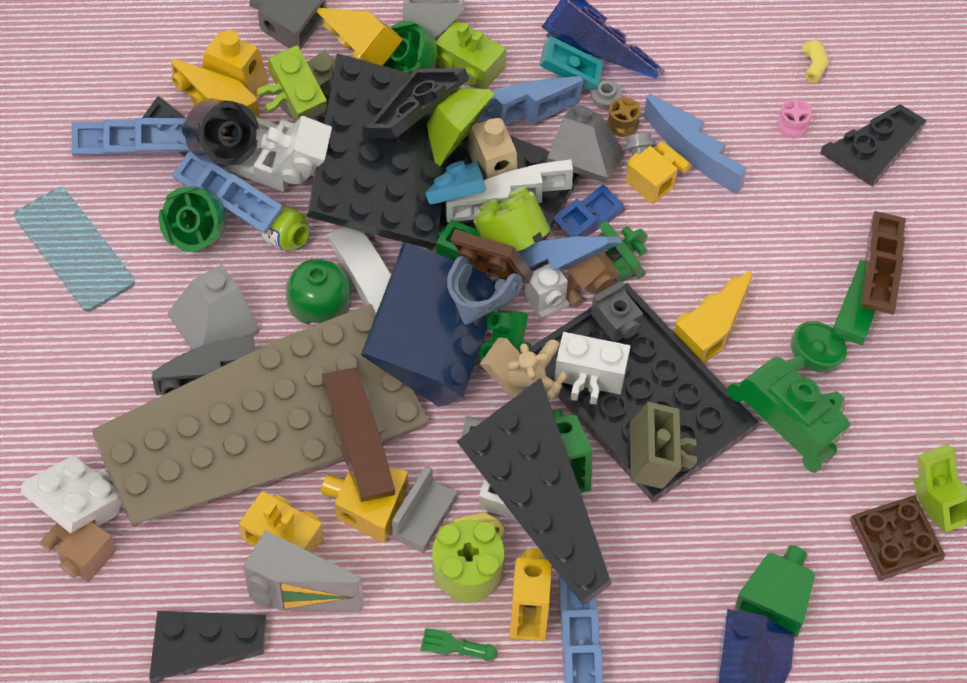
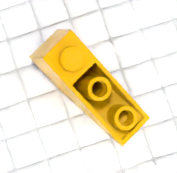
[316,8,403,66]
[171,59,260,118]
[674,270,753,364]

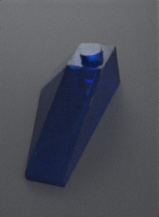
[541,0,665,78]

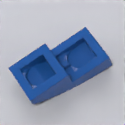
[553,184,625,237]

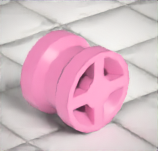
[777,99,812,139]

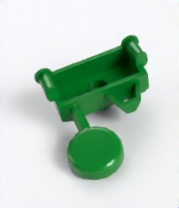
[727,321,850,473]

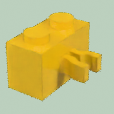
[239,491,324,553]

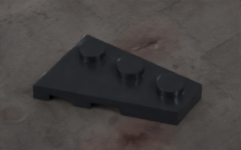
[366,68,470,139]
[820,104,926,187]
[149,611,267,683]

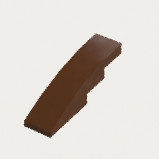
[861,211,906,315]
[322,367,395,502]

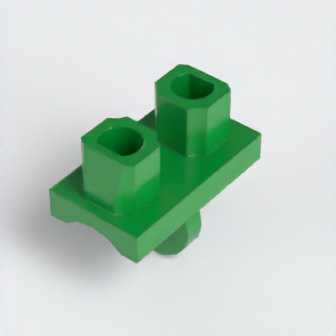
[598,220,648,282]
[479,310,532,360]

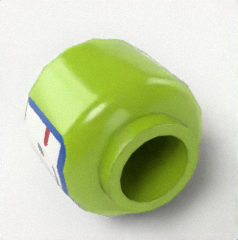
[261,204,310,252]

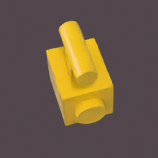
[626,141,692,204]

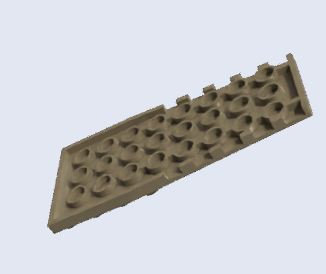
[92,304,429,527]

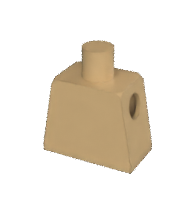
[467,118,517,180]

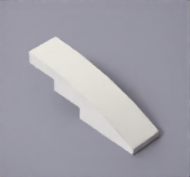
[446,159,573,222]
[327,227,391,313]

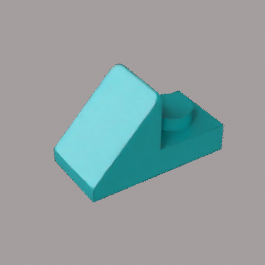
[539,36,603,90]

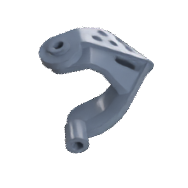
[447,256,522,325]

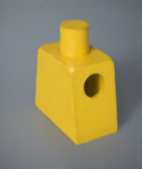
[202,30,268,97]
[321,468,409,543]
[509,549,552,641]

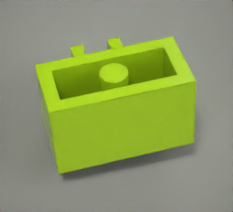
[436,20,506,89]
[257,45,327,122]

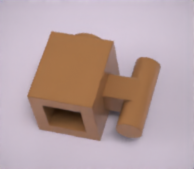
[560,252,620,308]
[39,522,116,582]

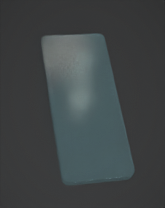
[14,187,135,312]

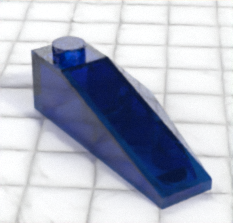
[716,609,795,683]

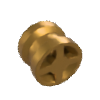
[608,97,641,137]

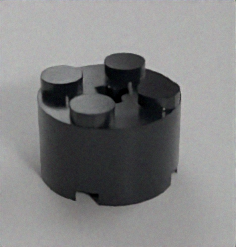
[182,98,259,166]

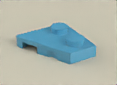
[425,161,487,205]

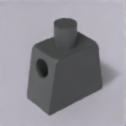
[249,0,327,50]

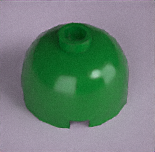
[383,21,438,74]
[158,186,227,252]
[286,259,351,325]

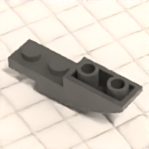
[152,335,264,395]

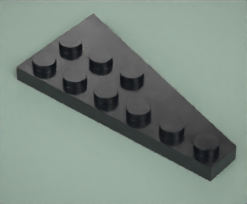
[456,378,612,606]

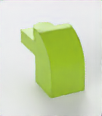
[913,444,967,533]

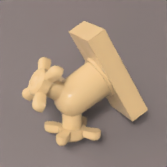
[480,338,567,400]

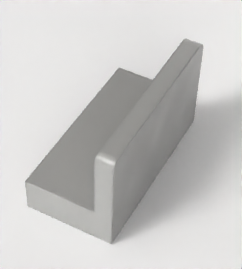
[392,466,457,554]

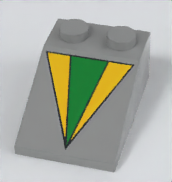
[243,530,364,612]

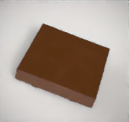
[450,230,534,284]
[850,495,945,581]

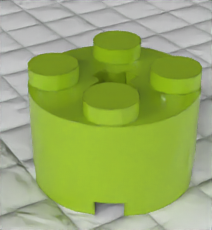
[473,186,550,252]
[432,520,504,603]

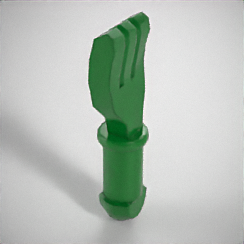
[420,628,498,661]

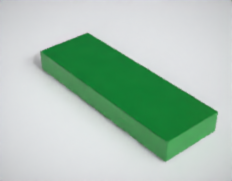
[831,259,876,346]

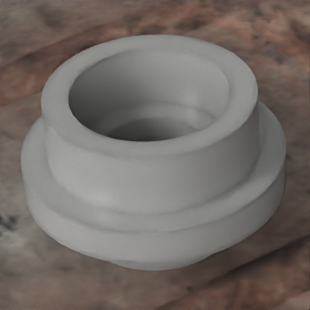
[591,80,622,110]
[624,133,656,156]

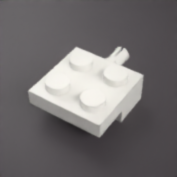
[226,117,315,192]
[20,455,122,534]

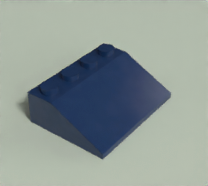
[361,242,496,407]

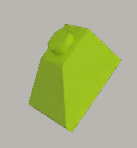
[427,88,495,166]

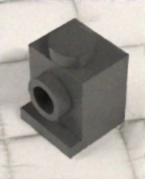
[591,281,643,342]

